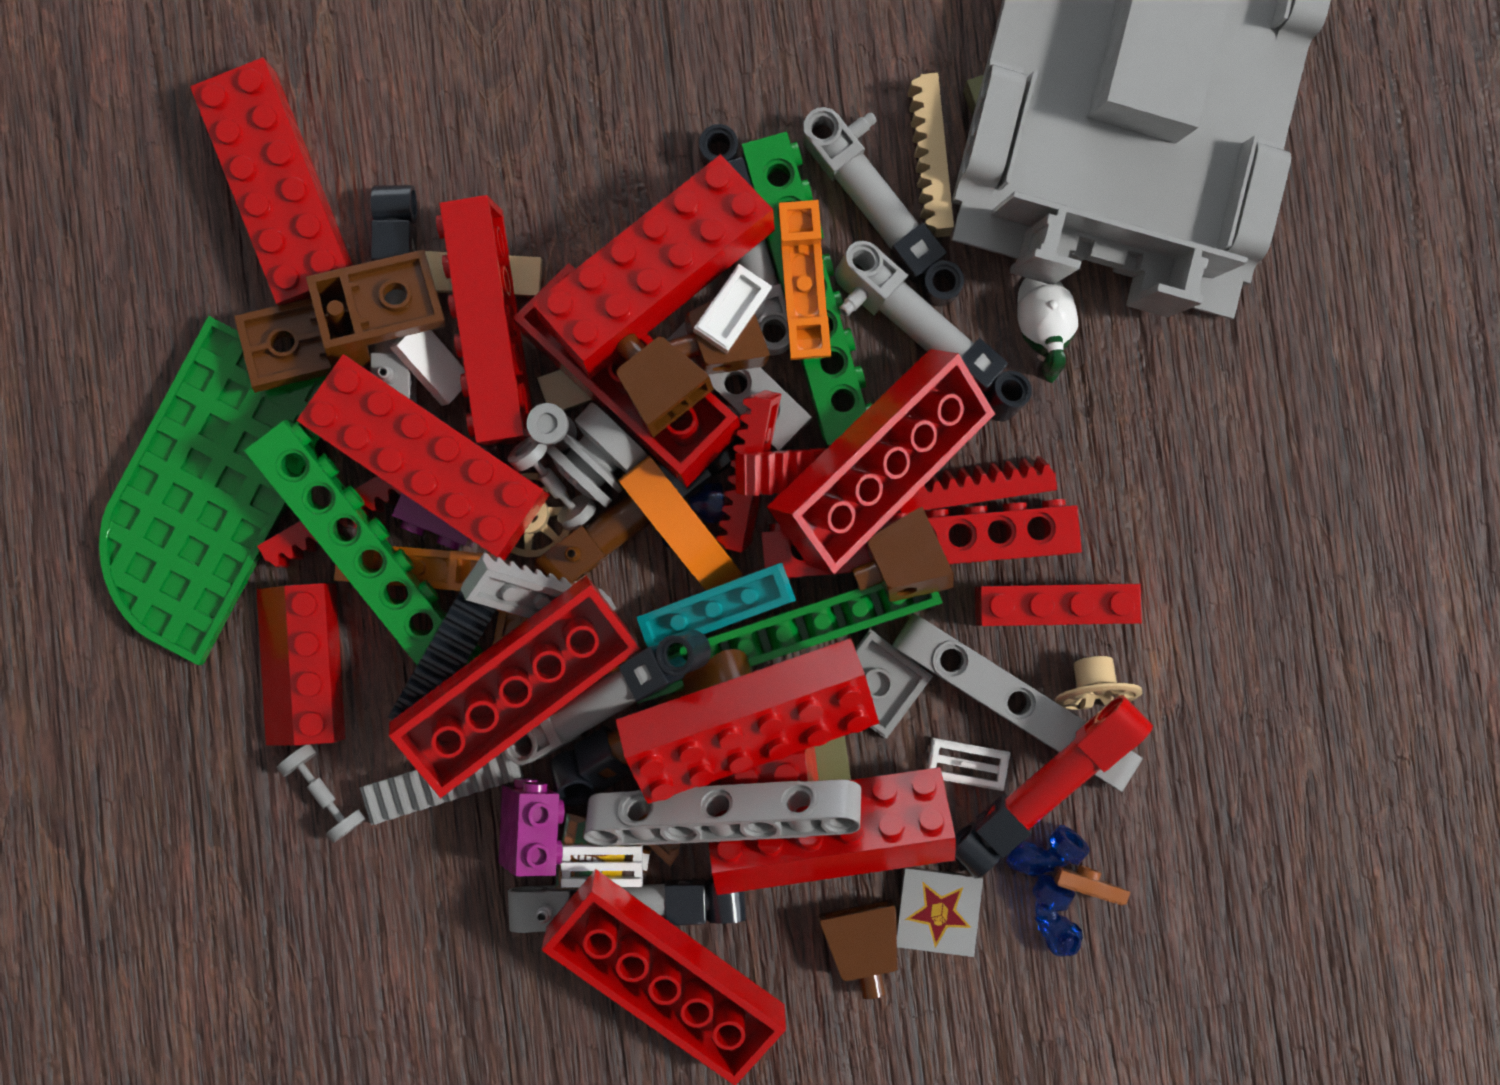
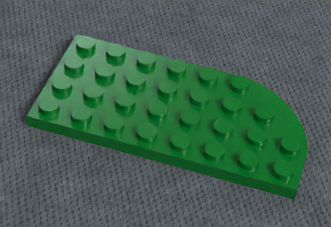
[99,316,326,665]

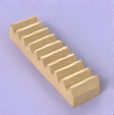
[908,73,954,237]

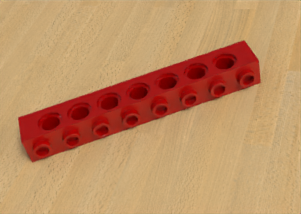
[761,499,1082,578]

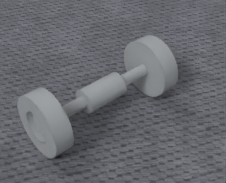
[527,403,578,452]
[508,436,596,531]
[276,745,366,843]

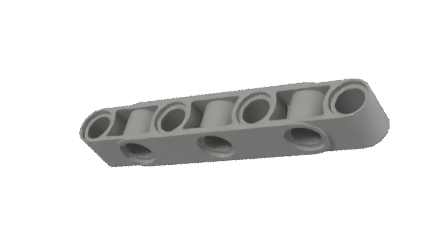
[892,613,1143,792]
[584,780,861,846]

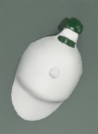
[1017,278,1078,383]

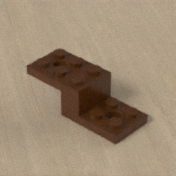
[234,249,446,393]

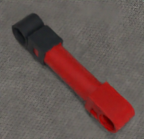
[955,695,1153,879]

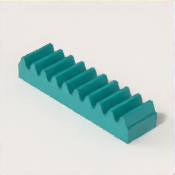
[636,563,796,648]

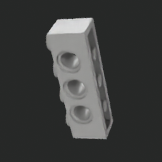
[667,322,812,451]

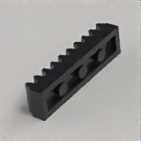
[388,589,497,720]

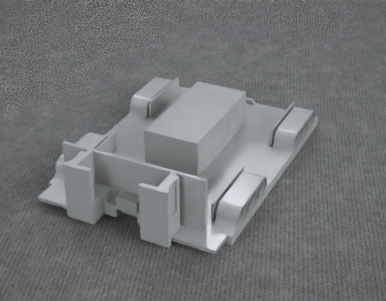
[951,0,1331,320]

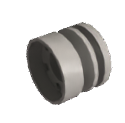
[546,402,649,508]

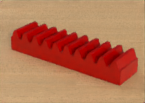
[716,390,782,553]
[735,448,827,496]
[899,456,1057,514]
[257,476,402,568]

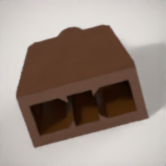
[668,299,770,375]
[616,333,714,438]
[851,507,954,601]
[819,899,898,999]

